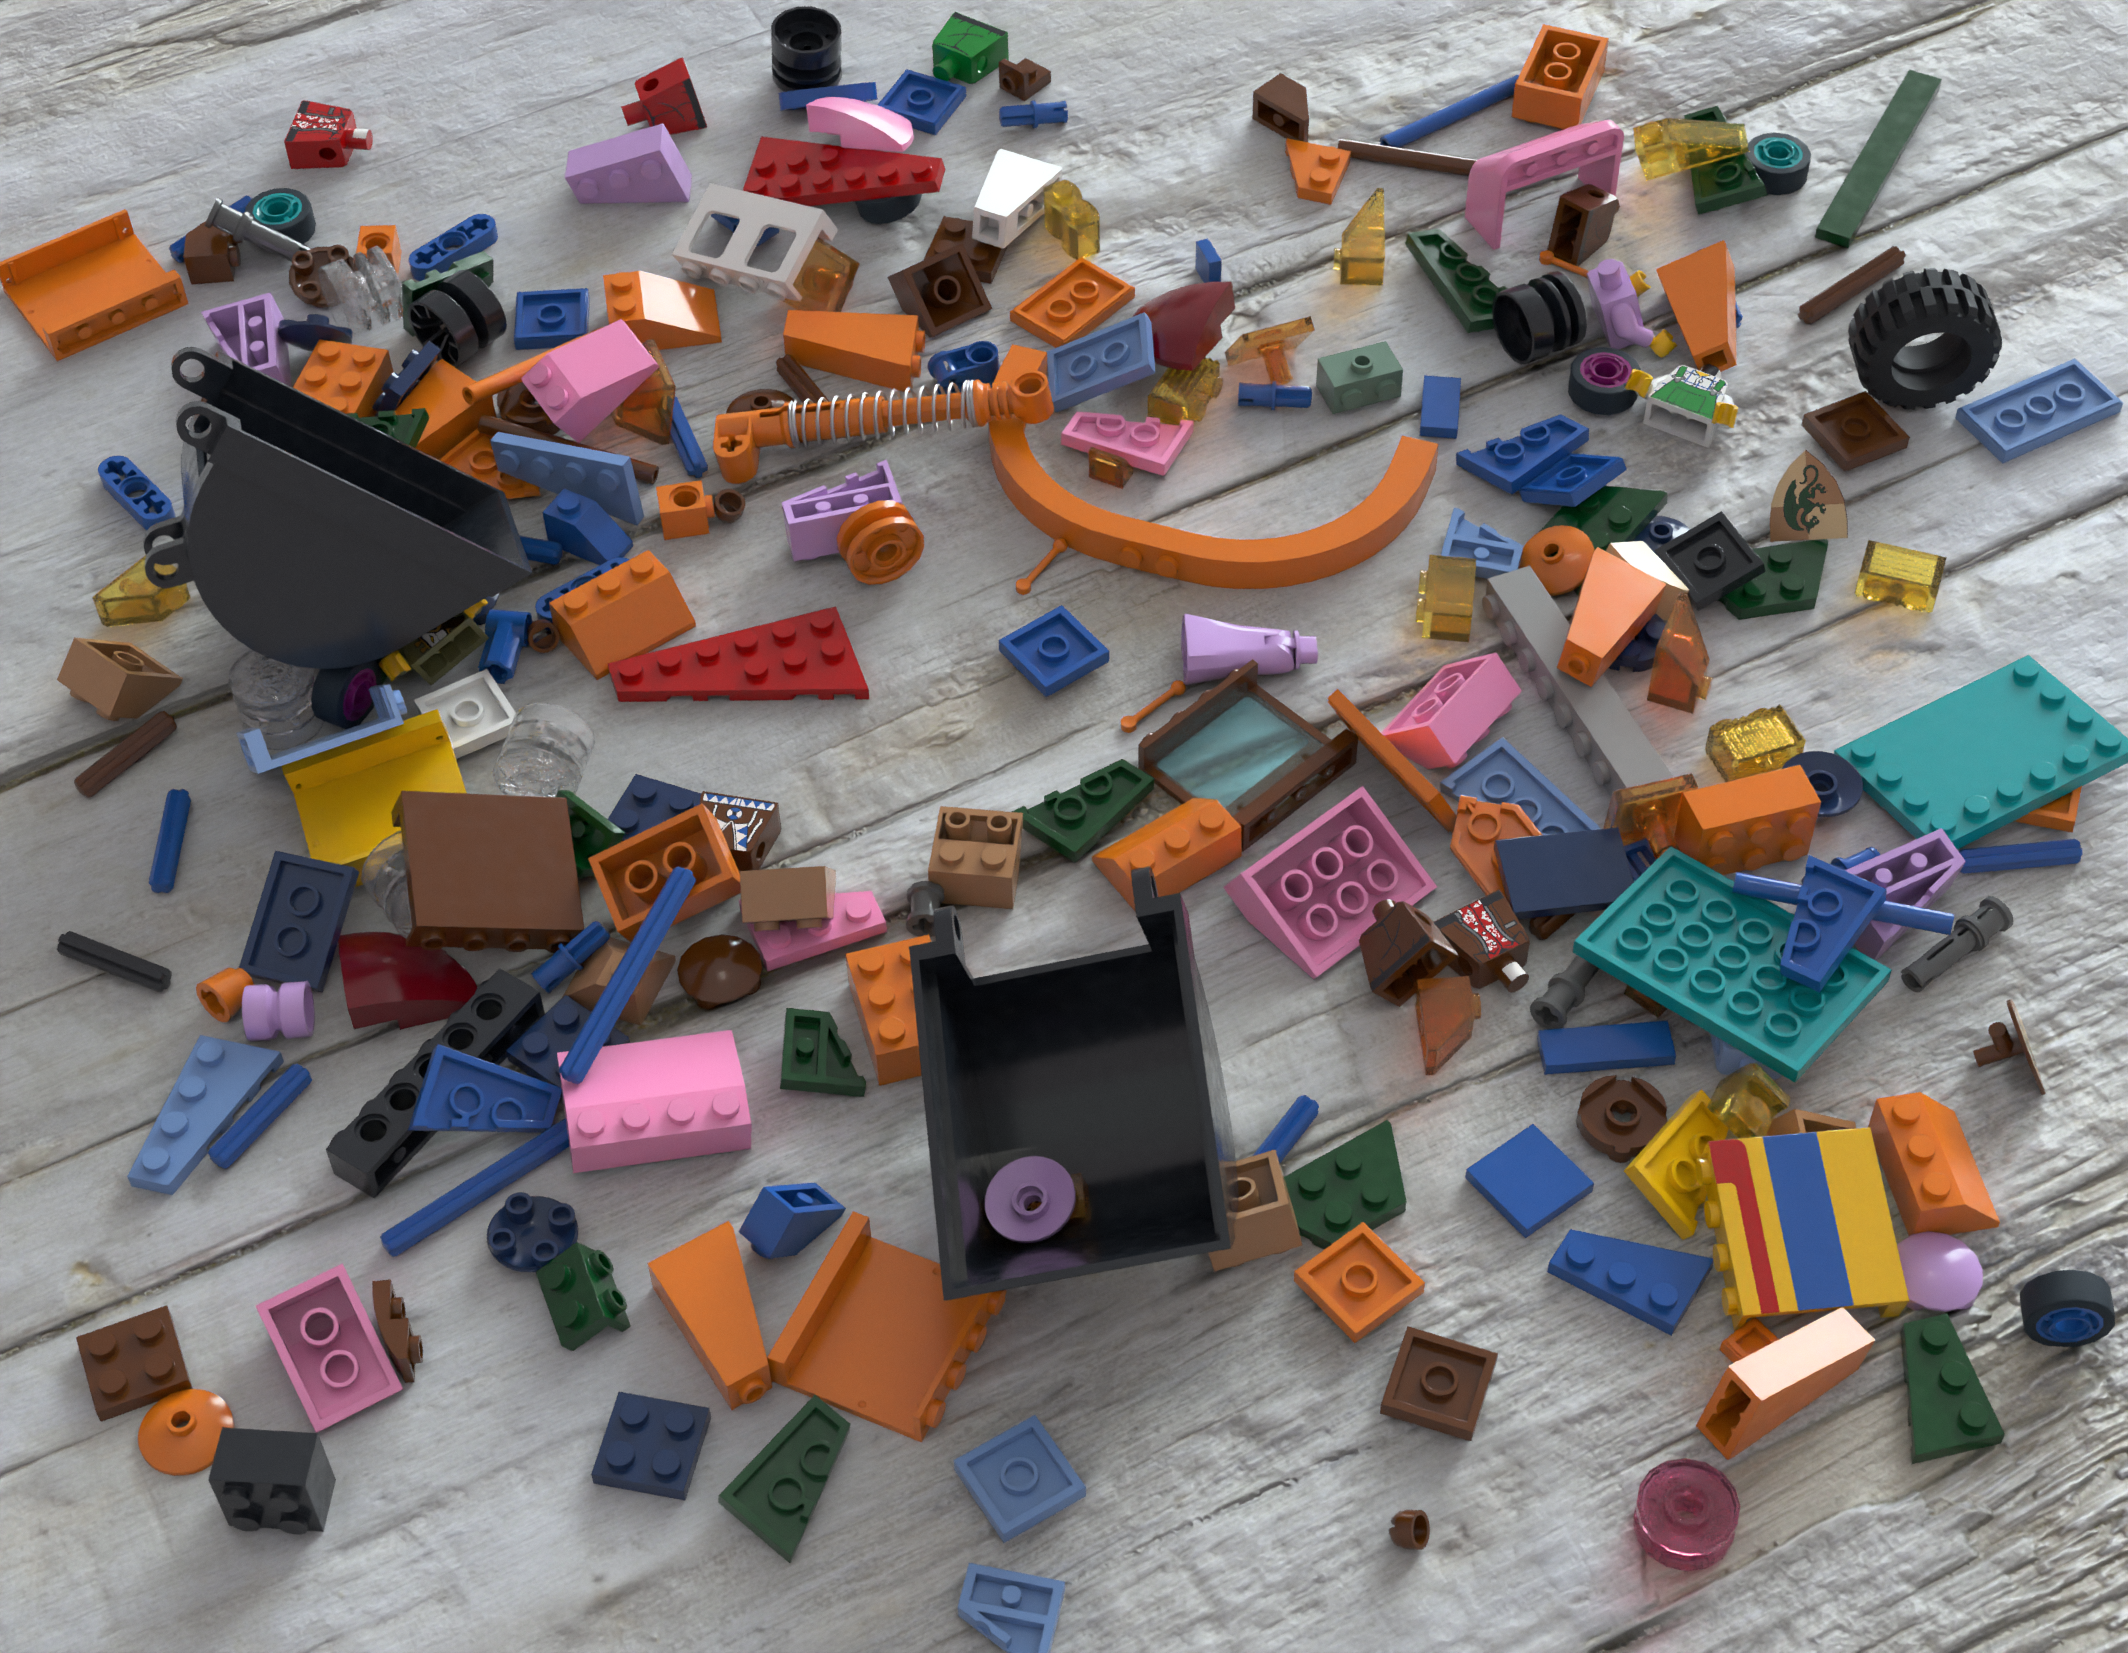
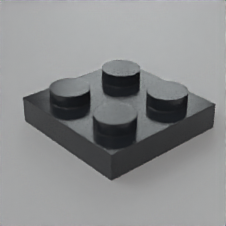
[1655,511,1765,611]

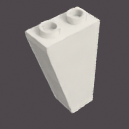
[972,149,1063,249]

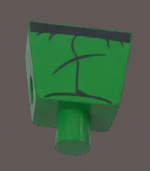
[932,12,1009,84]

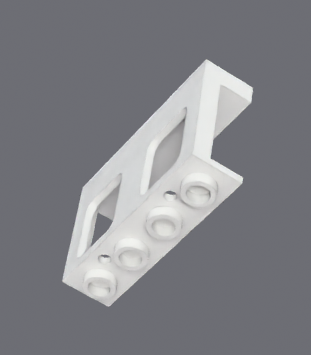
[672,183,838,302]

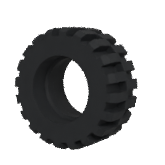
[1848,268,2002,410]

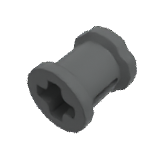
[906,881,944,937]

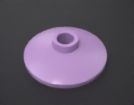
[985,1156,1076,1243]

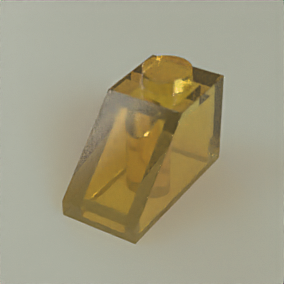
[92,555,191,627]

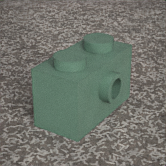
[1316,341,1403,414]

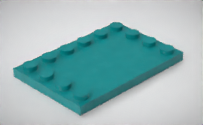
[1834,655,2128,849]
[1572,846,1892,1083]

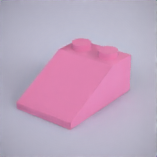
[521,319,660,443]
[256,1263,403,1433]

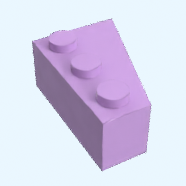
[565,123,692,204]
[201,292,292,387]
[782,459,902,561]
[1845,828,1966,961]

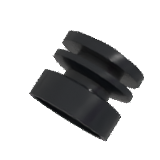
[771,6,842,92]
[1492,271,1587,365]

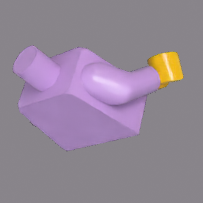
[1587,259,1677,358]

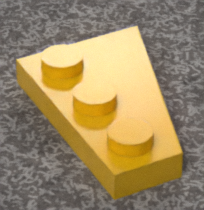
[1624,1089,1731,1240]

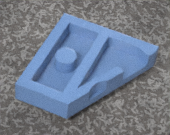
[1439,508,1523,579]
[958,1563,1065,1653]

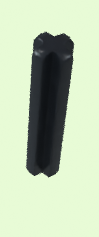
[57,931,172,992]

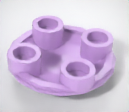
[1897,1231,1983,1312]

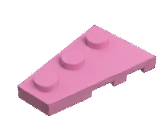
[1061,412,1194,476]
[739,891,887,972]

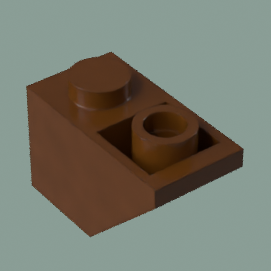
[183,220,243,285]

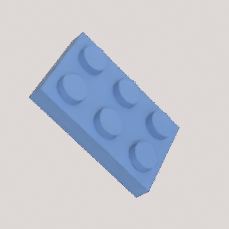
[1047,312,1155,413]

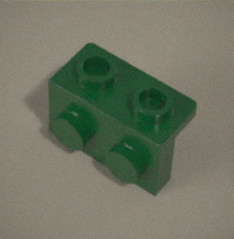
[555,790,625,879]
[536,1242,631,1351]

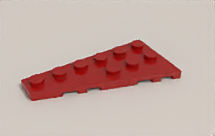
[742,136,946,206]
[607,606,870,702]

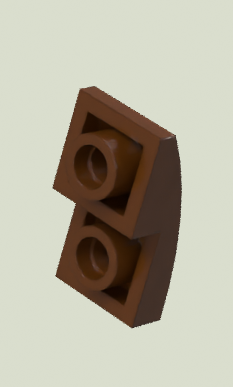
[372,1279,423,1383]

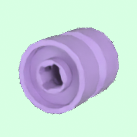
[242,981,315,1042]

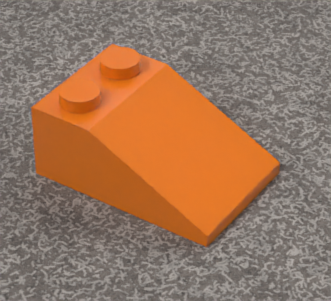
[603,271,722,351]

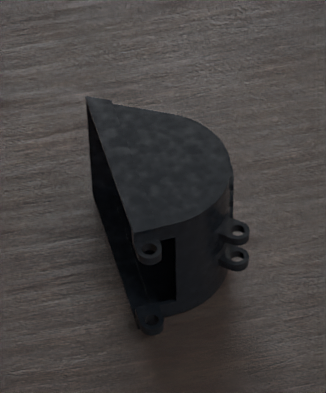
[143,347,532,669]
[909,866,1238,1301]

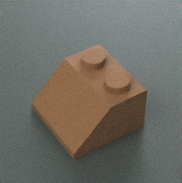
[57,638,183,721]
[740,866,836,932]
[1208,1150,1303,1271]

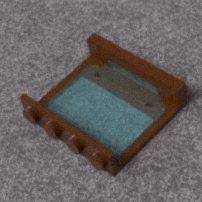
[1138,659,1358,852]

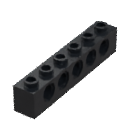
[326,968,545,1198]

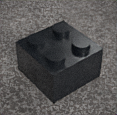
[208,1427,336,1535]

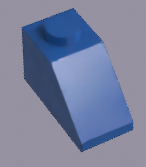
[542,488,633,565]
[738,1182,846,1259]

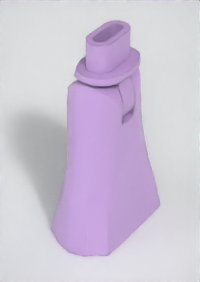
[1181,614,1318,686]

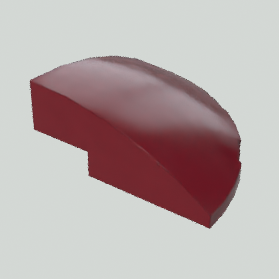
[1133,282,1235,371]
[338,932,478,1030]

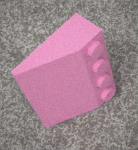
[1223,786,1437,979]
[557,1030,752,1173]

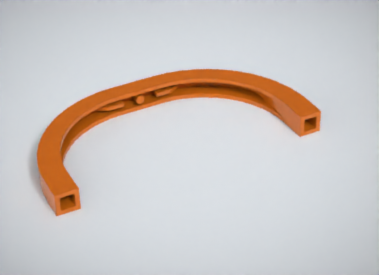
[988,344,1439,589]

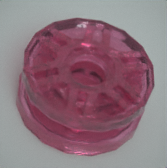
[1633,1458,1740,1571]

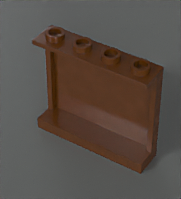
[391,791,585,953]

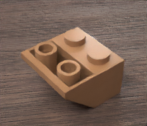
[928,806,1023,909]

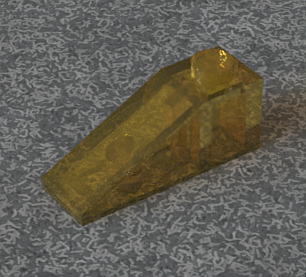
[1633,118,1749,181]
[1333,188,1385,286]

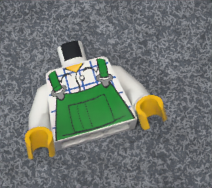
[1625,364,1739,448]

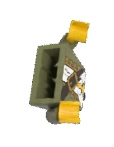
[379,599,489,686]

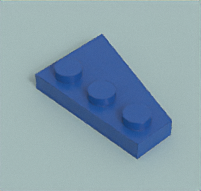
[1780,855,1886,992]
[408,1044,562,1133]

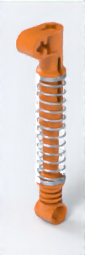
[713,370,1054,484]

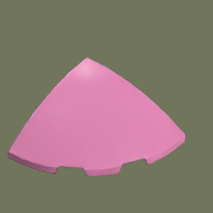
[806,97,914,152]

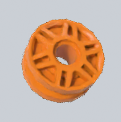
[836,500,924,584]

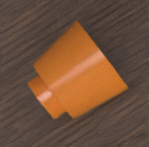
[196,967,254,1023]

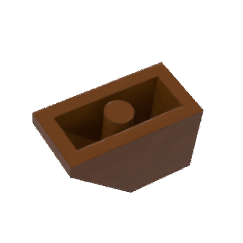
[1252,73,1309,142]

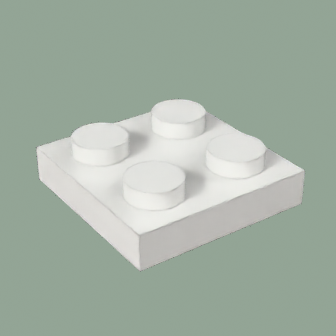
[414,669,522,759]

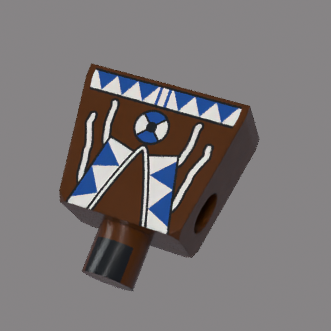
[700,791,782,873]

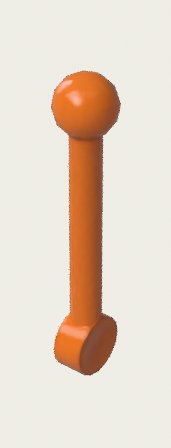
[1539,250,1589,278]
[1016,538,1068,595]
[1121,680,1186,733]

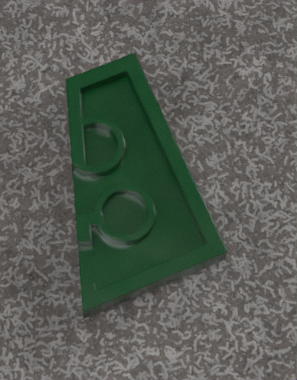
[1012,759,1154,863]

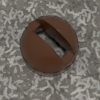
[714,489,745,523]
[526,619,560,653]
[1389,1510,1430,1550]

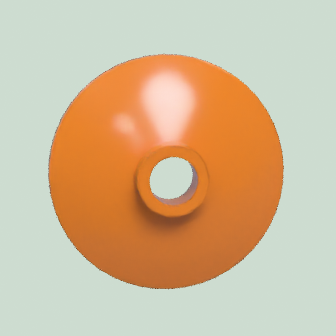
[1519,525,1594,596]
[138,1389,234,1476]

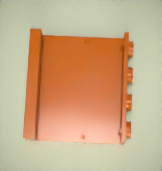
[0,209,189,361]
[767,1211,1007,1443]

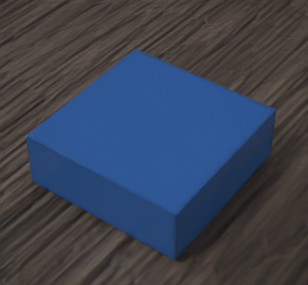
[1195,238,1222,283]

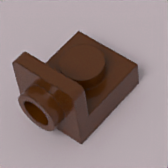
[999,58,1051,101]

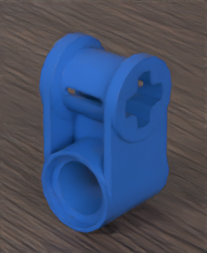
[927,341,1000,395]

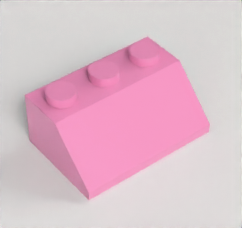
[1381,653,1522,769]

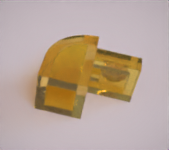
[1707,1063,1790,1139]

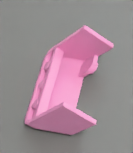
[1465,120,1624,250]

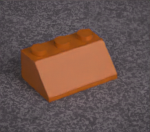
[549,550,696,680]
[1092,798,1242,912]
[1868,1092,2000,1236]

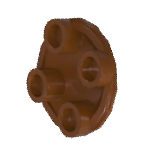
[289,245,360,308]
[677,934,763,1009]

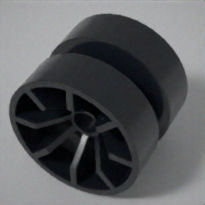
[408,270,507,368]

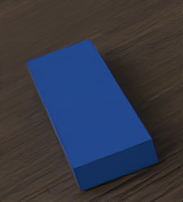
[1537,1020,1676,1075]

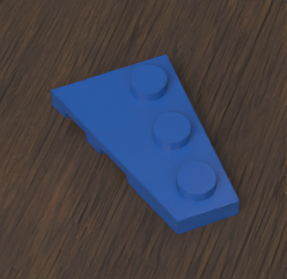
[1456,414,1589,495]
[1547,1229,1714,1336]

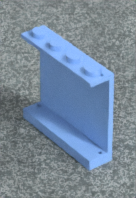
[236,684,407,774]

